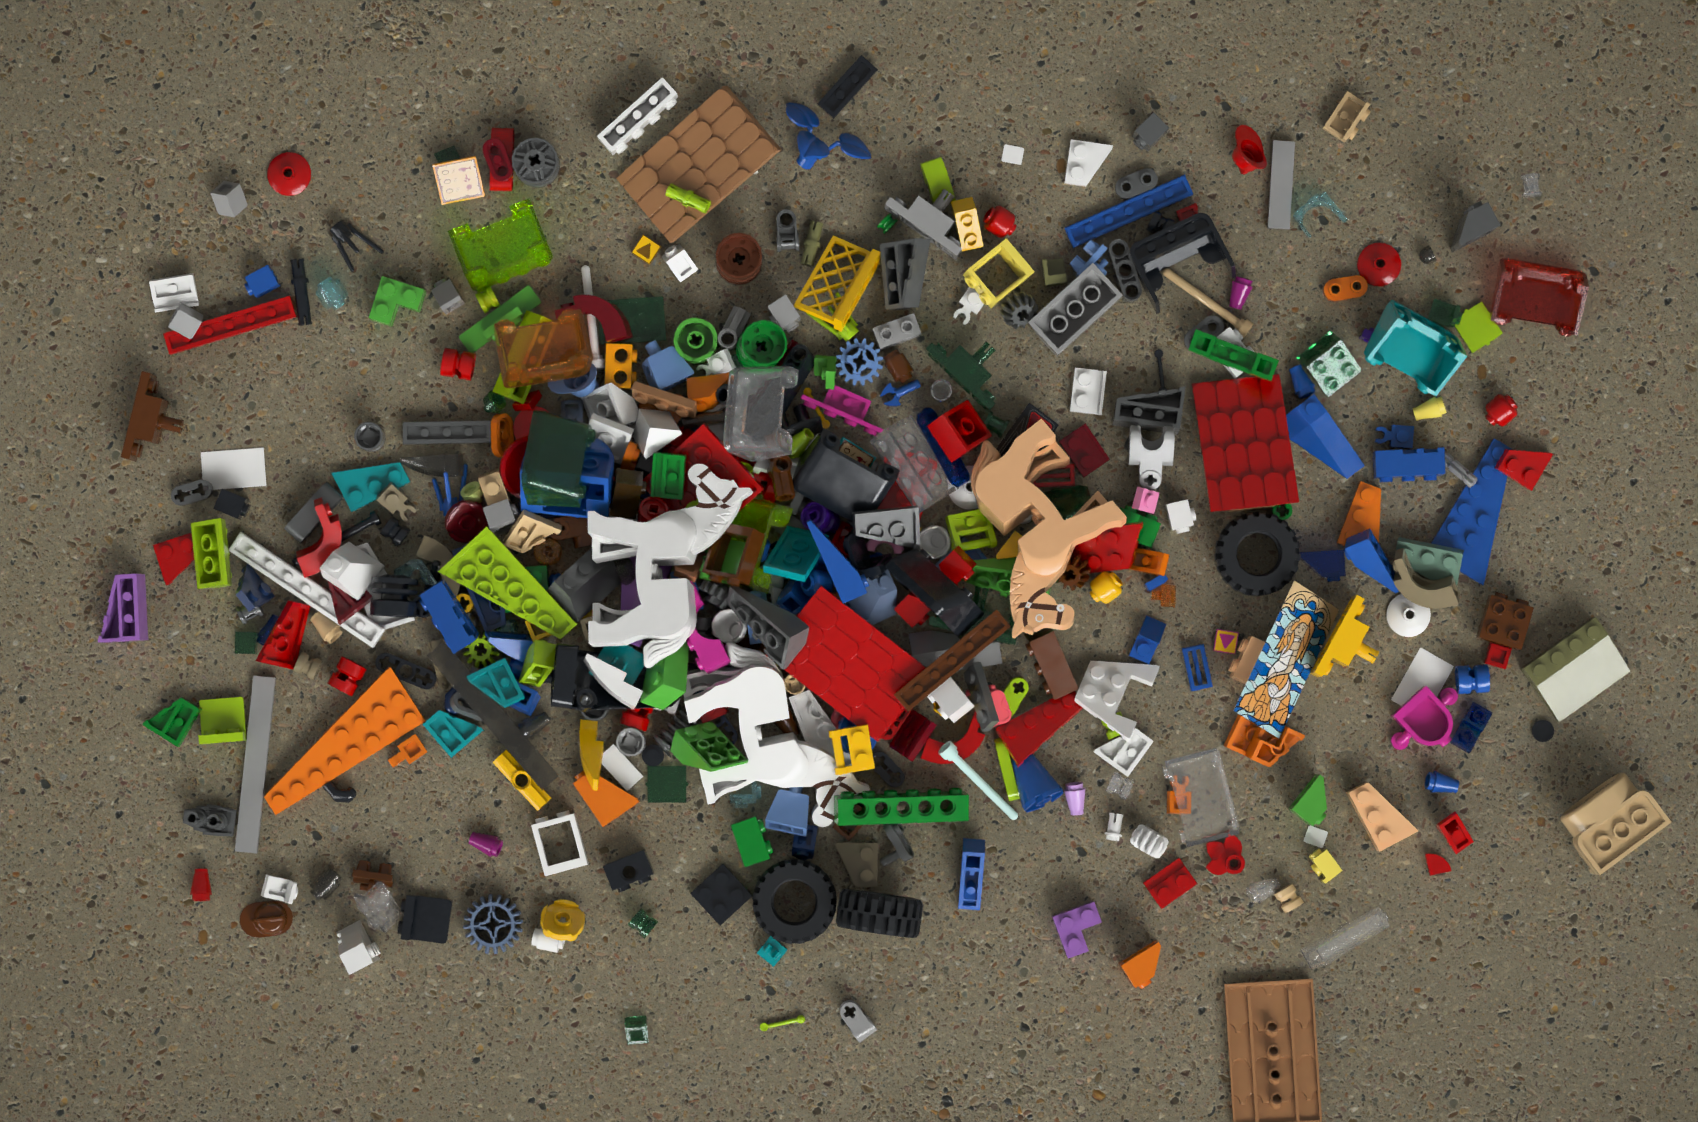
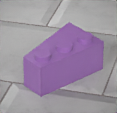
[98,573,148,643]

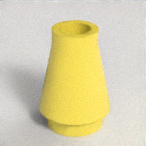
[1412,396,1447,421]

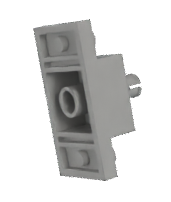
[885,189,962,260]

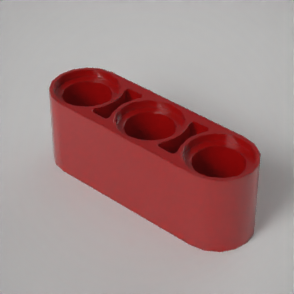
[490,127,515,191]

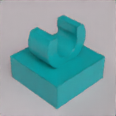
[757,936,788,967]

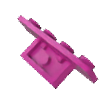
[801,385,883,436]

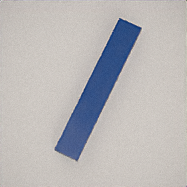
[1064,174,1193,248]

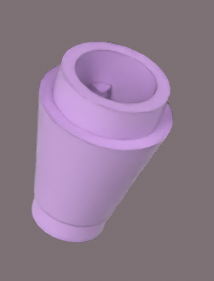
[1064,782,1086,815]

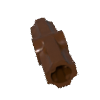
[764,433,795,502]

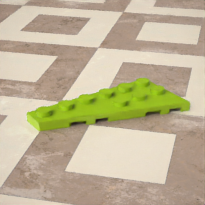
[438,527,577,639]

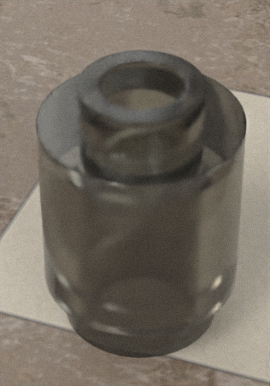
[310,867,342,900]

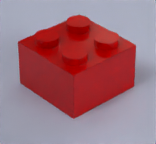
[927,399,992,463]

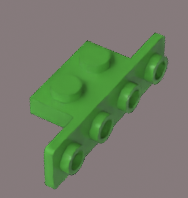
[459,286,541,353]

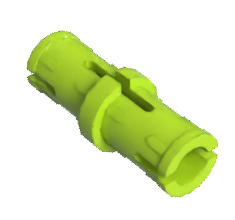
[665,183,711,214]

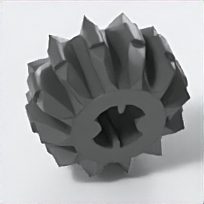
[1000,291,1038,329]

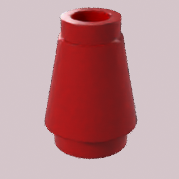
[190,869,212,901]

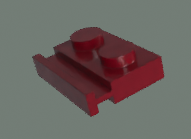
[1059,423,1110,478]
[889,710,937,762]

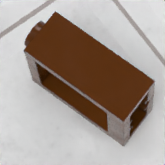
[702,524,765,587]

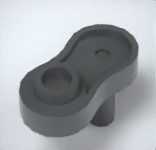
[880,824,914,866]

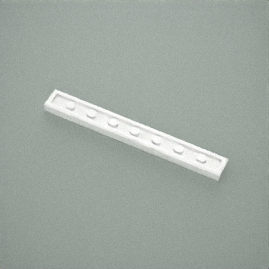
[229,532,386,648]

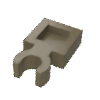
[376,482,416,521]

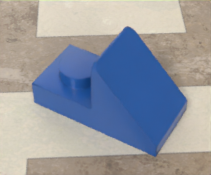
[1129,615,1166,665]

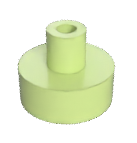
[460,481,483,504]

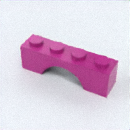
[686,581,731,674]

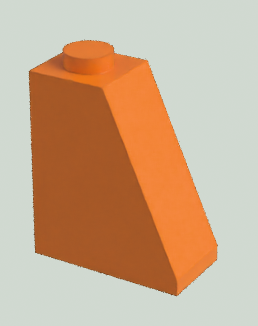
[573,771,640,827]

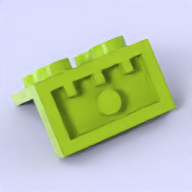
[198,697,247,744]

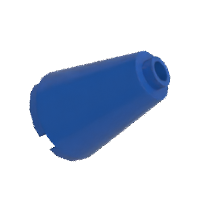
[1011,754,1064,812]

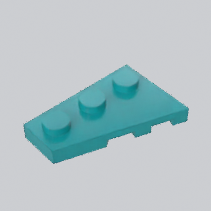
[332,462,411,512]

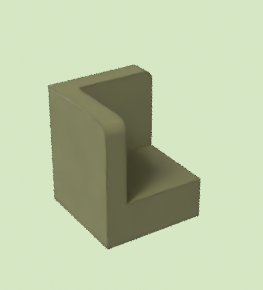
[1041,258,1067,287]

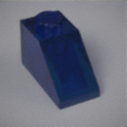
[1300,550,1346,582]

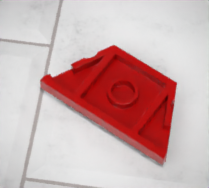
[1073,522,1143,573]

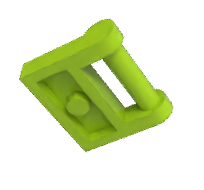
[945,509,997,551]

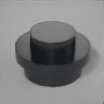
[642,744,664,766]

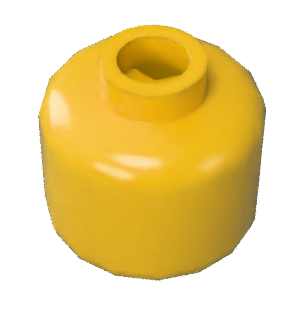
[1089,571,1123,604]

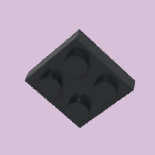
[690,864,753,926]

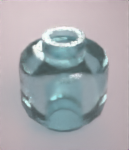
[316,276,348,310]

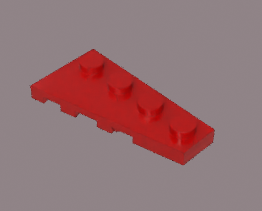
[996,691,1083,767]

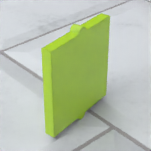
[1451,302,1503,353]

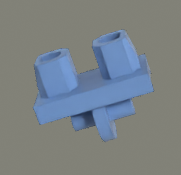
[1069,240,1109,277]

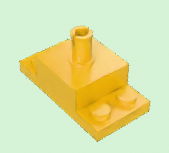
[1310,595,1380,677]

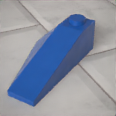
[1286,394,1365,479]
[806,519,869,604]

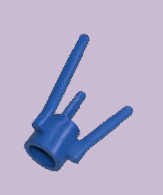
[432,464,468,516]

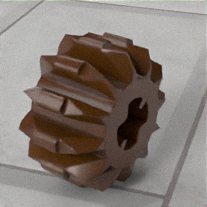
[1056,553,1091,591]

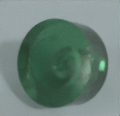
[483,390,506,413]

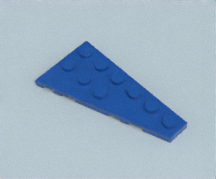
[1431,438,1512,586]

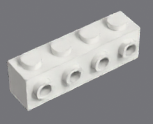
[597,77,678,155]

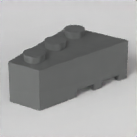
[1112,386,1186,435]

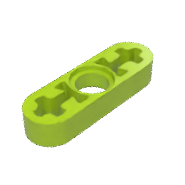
[994,738,1020,802]

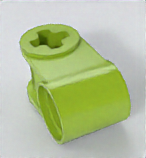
[1002,677,1029,718]

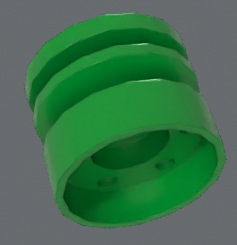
[736,320,787,373]

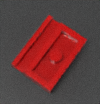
[1143,857,1197,909]

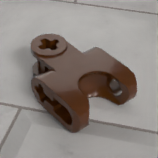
[550,516,592,549]

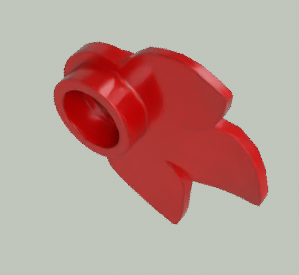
[1206,833,1245,875]

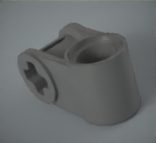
[776,209,799,252]

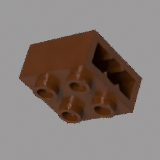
[1476,592,1534,650]

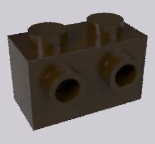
[609,468,647,519]

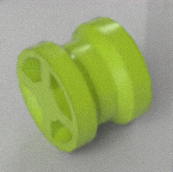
[475,286,501,313]

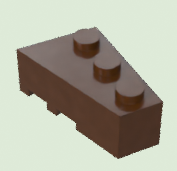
[1023,628,1078,700]

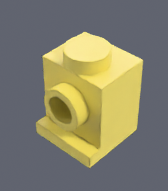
[1309,848,1343,884]

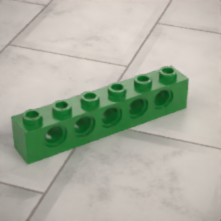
[834,788,969,826]

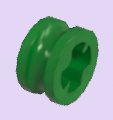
[877,213,898,235]
[1272,504,1292,520]

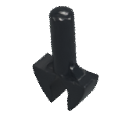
[424,560,441,590]

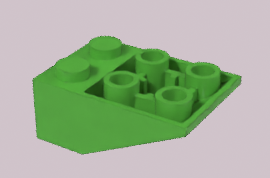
[670,721,748,772]

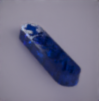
[916,407,970,487]

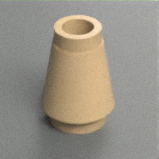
[310,611,342,644]

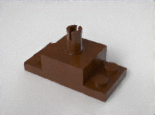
[121,371,184,462]

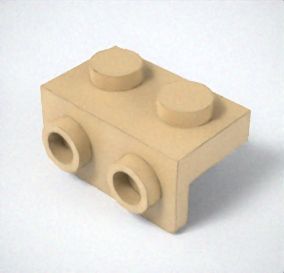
[1322,91,1371,143]

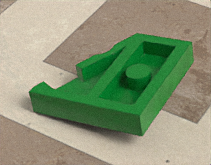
[142,697,202,747]

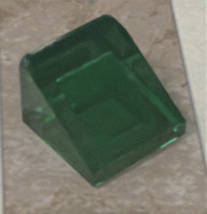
[434,146,461,163]
[235,632,258,654]
[625,1016,649,1045]

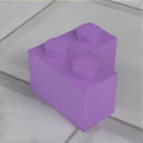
[1052,901,1102,959]

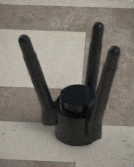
[330,220,384,272]

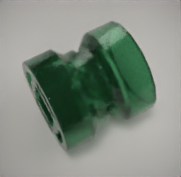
[628,908,658,939]

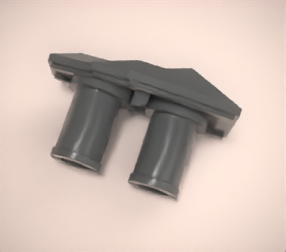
[183,804,237,836]

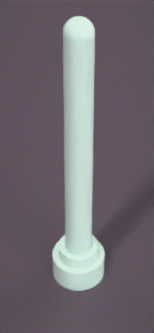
[938,741,1018,820]

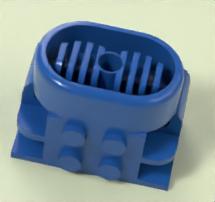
[520,434,614,518]

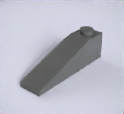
[727,585,809,670]

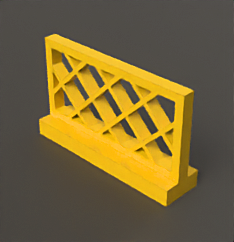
[794,235,881,332]

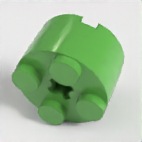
[674,318,718,364]

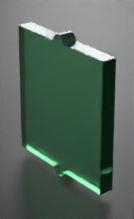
[645,766,689,803]

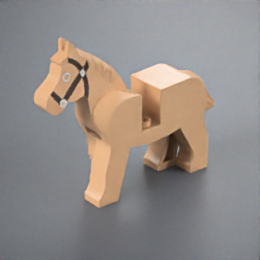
[971,419,1127,638]

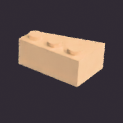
[1346,782,1418,852]

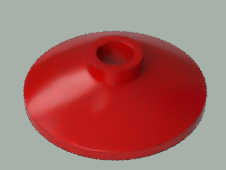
[267,152,311,196]
[1357,243,1401,287]

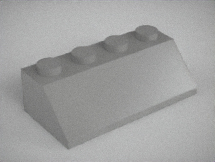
[1028,263,1123,357]

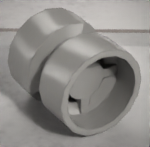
[616,728,646,757]

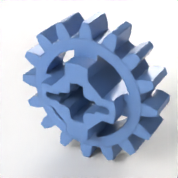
[836,338,883,386]

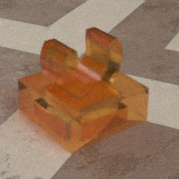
[1151,584,1176,608]

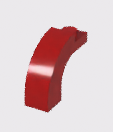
[296,497,342,578]
[920,711,985,764]

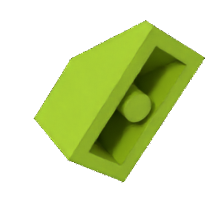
[519,640,556,687]

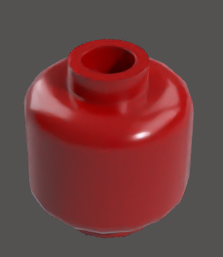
[983,205,1017,238]
[1485,394,1518,427]

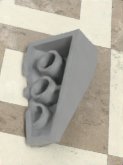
[909,630,1002,671]

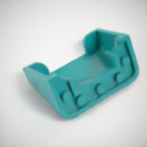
[1364,300,1467,397]

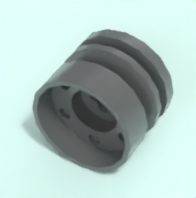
[512,138,560,188]

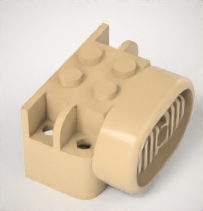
[1561,772,1671,875]

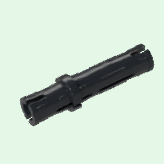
[290,258,312,326]

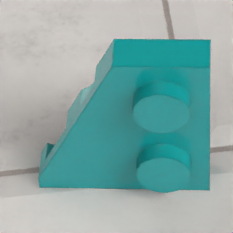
[467,658,525,708]
[423,710,484,758]

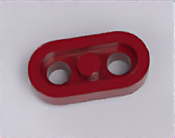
[482,138,513,182]

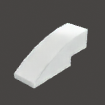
[584,653,643,709]

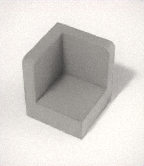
[210,181,248,217]
[168,302,203,339]

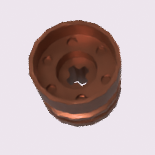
[716,233,762,285]

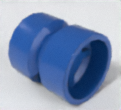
[1455,664,1490,694]

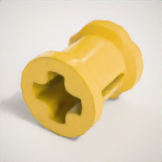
[456,594,474,613]

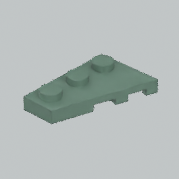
[1396,537,1464,585]

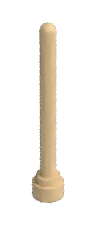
[1162,268,1254,338]

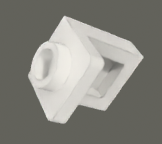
[261,874,298,904]

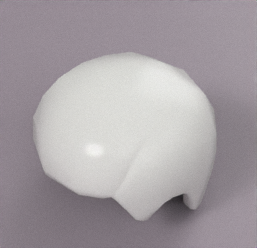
[919,525,951,559]
[711,609,748,644]

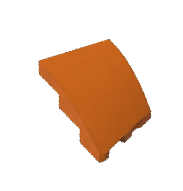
[1223,714,1306,768]

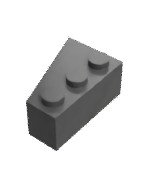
[880,238,931,310]

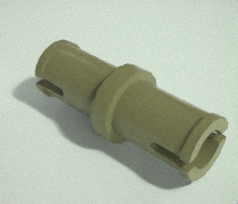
[800,221,824,267]

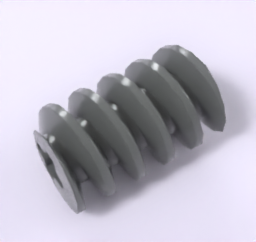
[654,710,699,758]

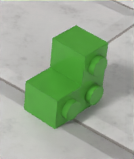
[369,276,426,327]

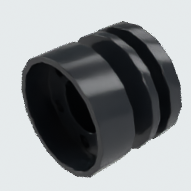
[370,574,419,618]

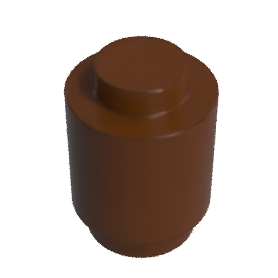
[883,349,914,383]

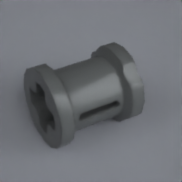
[235,606,264,624]

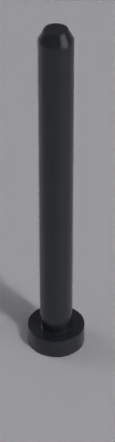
[292,510,382,566]

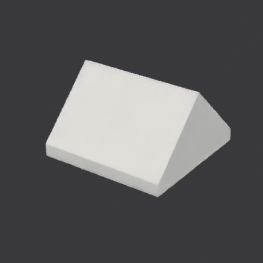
[633,409,682,459]

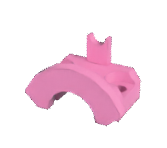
[866,539,904,554]

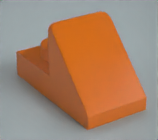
[1129,548,1169,576]

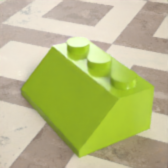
[191,518,232,589]

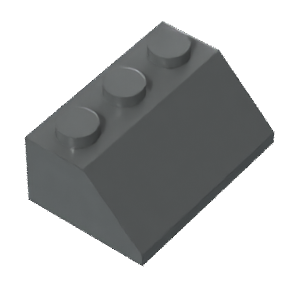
[1450,201,1500,253]
[547,548,621,623]

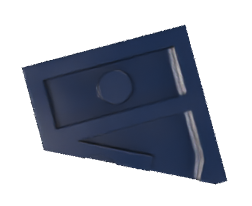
[235,564,275,612]

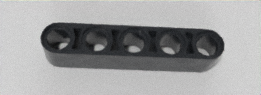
[745,344,815,445]

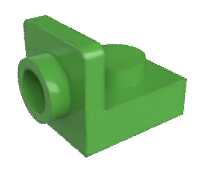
[814,355,837,389]

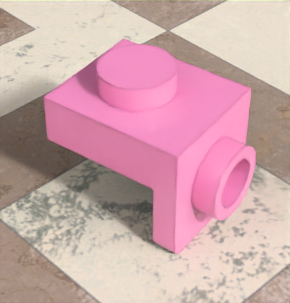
[1132,487,1159,514]

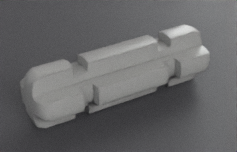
[1445,452,1477,488]

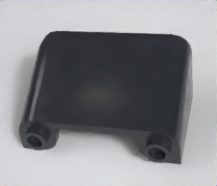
[792,428,900,522]

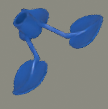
[786,103,872,170]

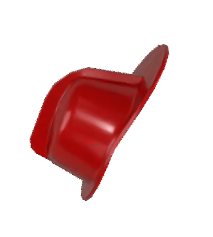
[1232,125,1267,175]

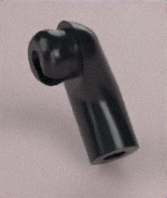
[323,781,357,803]

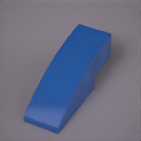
[485,631,532,662]

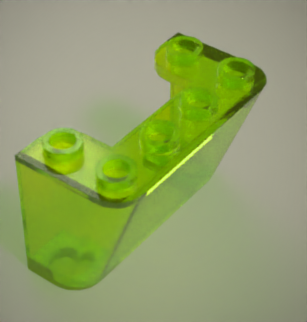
[448,198,553,292]

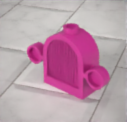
[1390,686,1458,750]

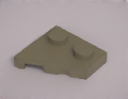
[835,842,878,887]

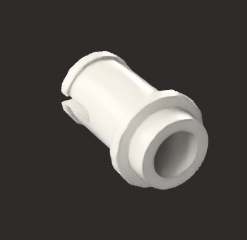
[1105,813,1123,841]

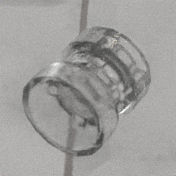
[1106,771,1135,800]

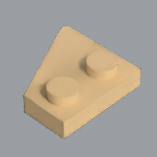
[503,510,562,554]

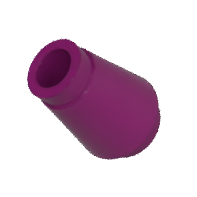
[1229,276,1253,310]
[469,832,503,857]

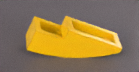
[579,719,604,791]

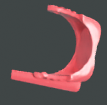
[966,684,1012,728]

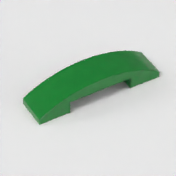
[1188,329,1279,381]

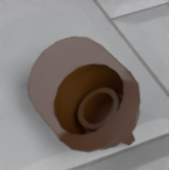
[240,900,293,938]

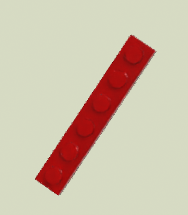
[163,296,297,355]

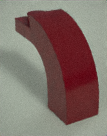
[554,295,633,343]

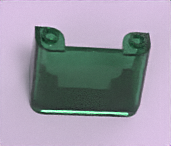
[521,410,596,507]

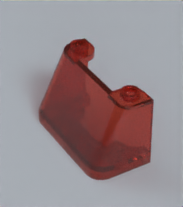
[1490,258,1589,337]

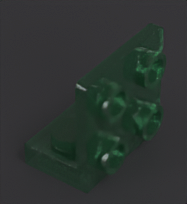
[1296,331,1361,397]

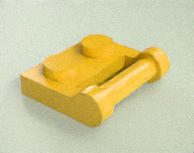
[828,724,875,775]

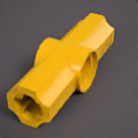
[493,749,551,811]

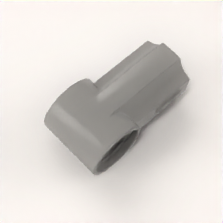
[718,306,751,351]

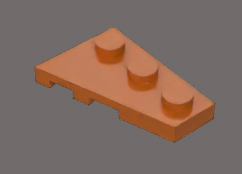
[1336,481,1381,546]

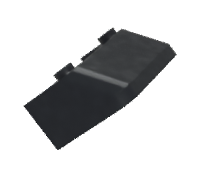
[1130,213,1236,314]
[884,548,984,639]

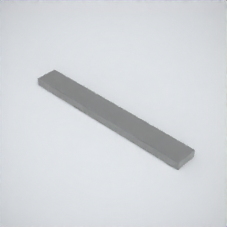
[235,676,276,854]

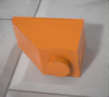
[686,373,733,412]

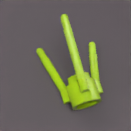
[806,292,859,342]

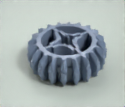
[463,894,523,954]

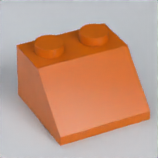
[1118,940,1161,989]

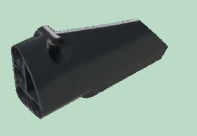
[551,643,698,712]

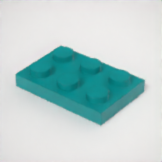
[763,526,829,582]

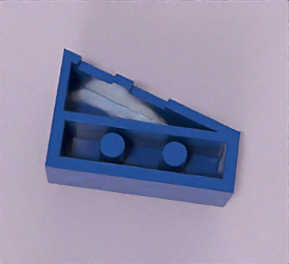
[1373,447,1445,482]
[419,578,480,654]

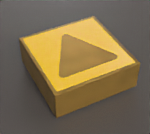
[631,234,662,265]

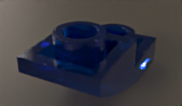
[1450,702,1493,753]

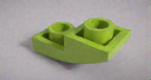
[920,157,956,204]

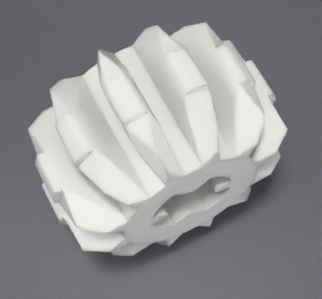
[1130,824,1169,858]

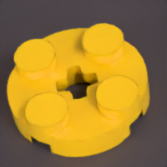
[540,899,585,941]

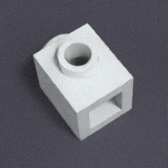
[1165,499,1196,534]

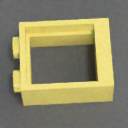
[963,238,1035,308]

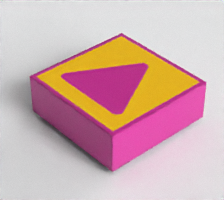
[1213,629,1239,654]

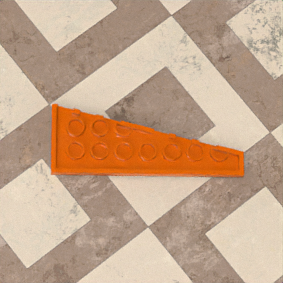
[264,666,426,815]

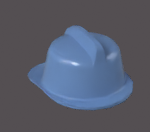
[548,363,599,397]

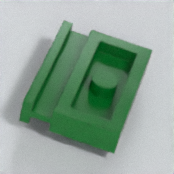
[650,452,686,500]

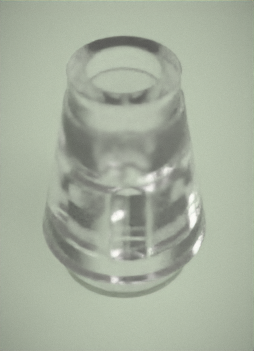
[1246,877,1281,904]

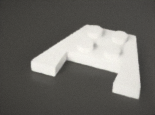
[1074,661,1160,742]

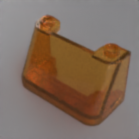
[494,309,593,388]

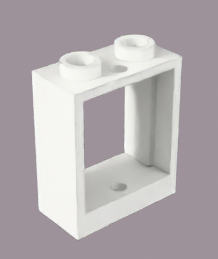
[531,810,589,876]

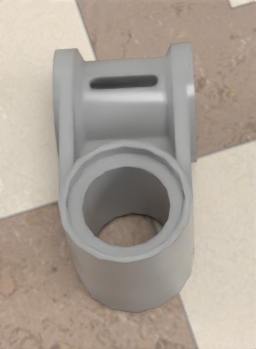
[840,1000,877,1043]

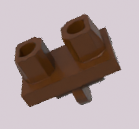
[352,860,394,898]

